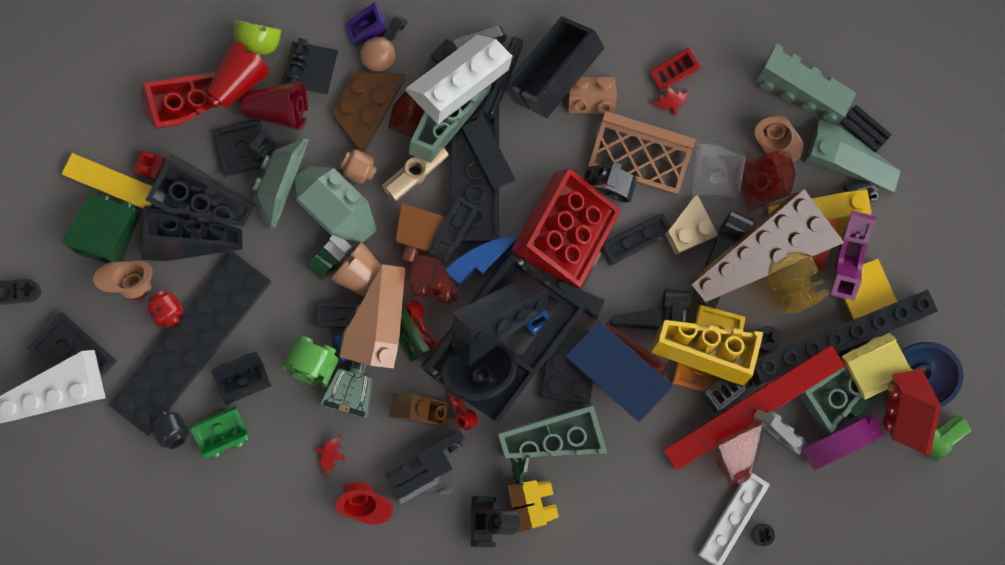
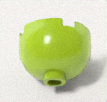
[233,20,281,57]

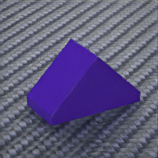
[345,2,386,45]

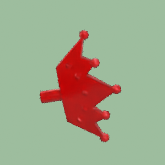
[650,85,690,115]
[315,435,347,477]

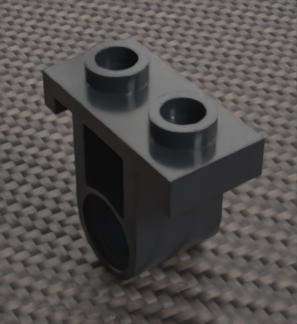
[584,161,638,203]
[470,496,520,547]

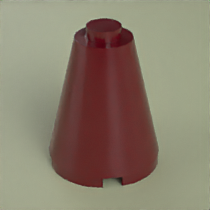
[239,82,308,130]

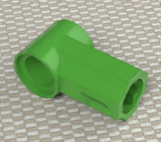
[929,414,971,461]

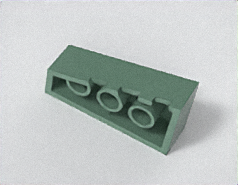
[755,43,856,124]
[798,343,867,433]

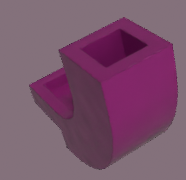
[831,210,876,301]

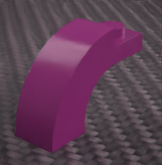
[802,413,885,470]

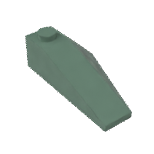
[804,119,901,193]

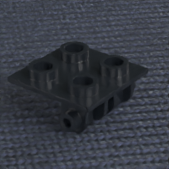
[282,38,338,95]

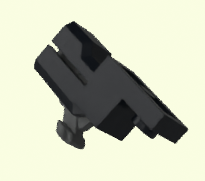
[385,430,465,505]

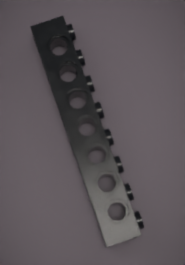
[752,290,938,386]

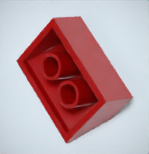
[883,369,941,455]

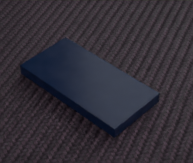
[566,321,673,423]

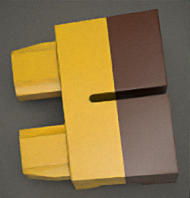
[506,480,559,533]

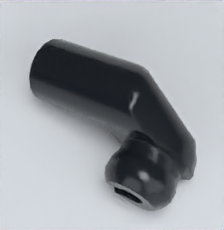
[843,181,880,202]

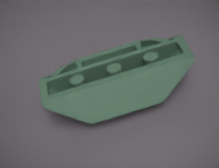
[252,138,309,230]
[293,166,377,244]

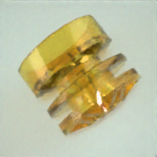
[766,256,830,315]

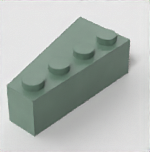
[409,83,492,163]
[496,405,607,458]

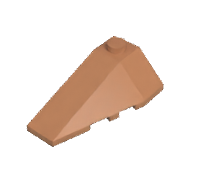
[339,264,405,369]

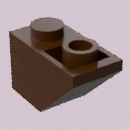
[389,393,448,427]

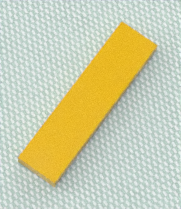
[62,153,154,210]

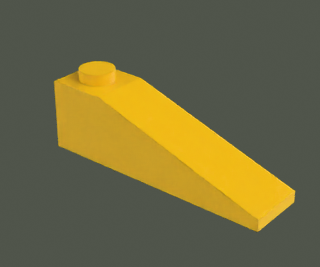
[767,190,871,239]

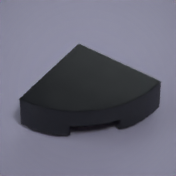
[383,16,408,41]

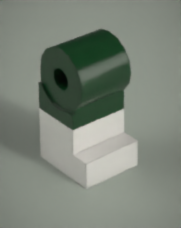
[307,235,353,280]

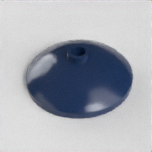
[901,342,964,407]

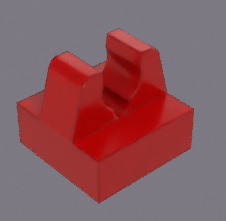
[133,150,166,181]

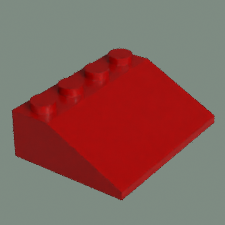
[512,168,621,288]

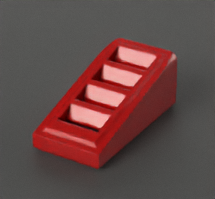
[649,47,701,91]

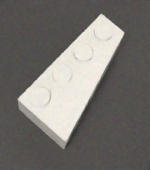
[0,350,106,423]

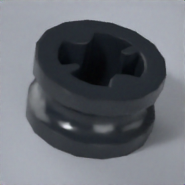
[751,524,775,546]

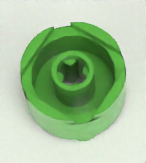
[281,335,339,388]

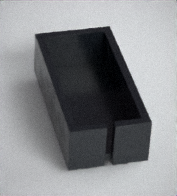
[504,16,605,118]

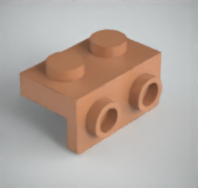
[568,77,617,113]

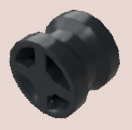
[757,326,780,352]

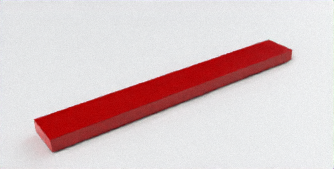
[663,345,845,471]

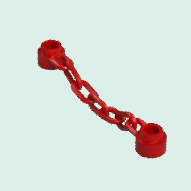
[403,301,478,430]

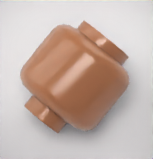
[339,149,376,184]

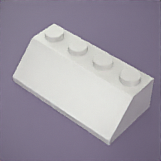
[405,35,512,124]

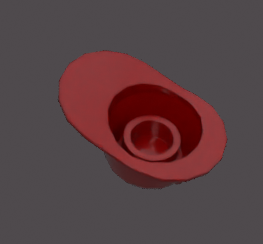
[335,482,393,525]

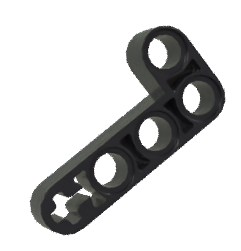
[692,210,754,309]

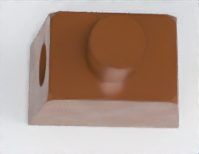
[396,203,446,265]

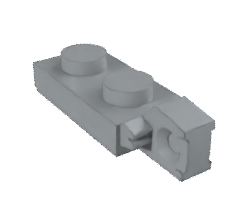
[753,410,807,455]

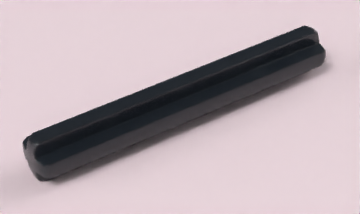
[483,37,523,119]

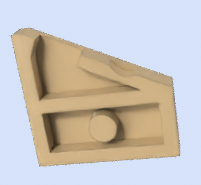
[665,195,718,255]

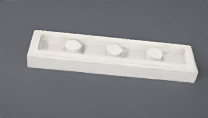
[697,471,770,565]

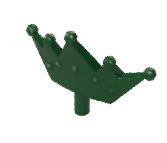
[510,454,530,486]

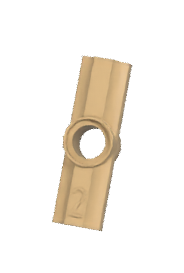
[382,148,449,202]

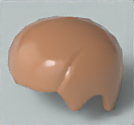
[360,36,395,73]

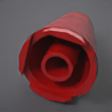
[206,41,270,109]

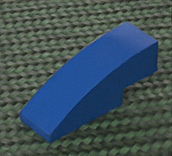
[445,236,516,288]

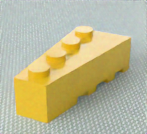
[651,320,763,386]

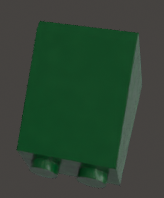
[62,193,140,264]

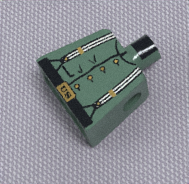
[321,361,373,420]

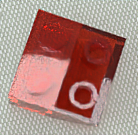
[409,254,458,304]

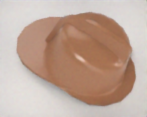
[755,114,803,164]
[93,261,153,299]

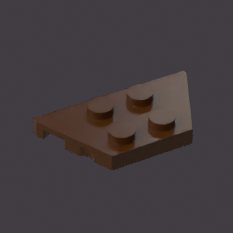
[332,72,406,153]

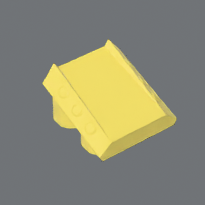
[842,333,912,400]

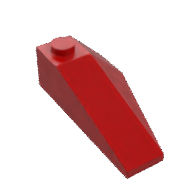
[140,72,216,129]

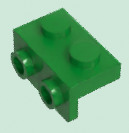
[190,406,249,459]

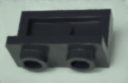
[211,351,272,405]

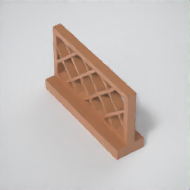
[588,111,696,195]

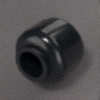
[151,411,189,449]

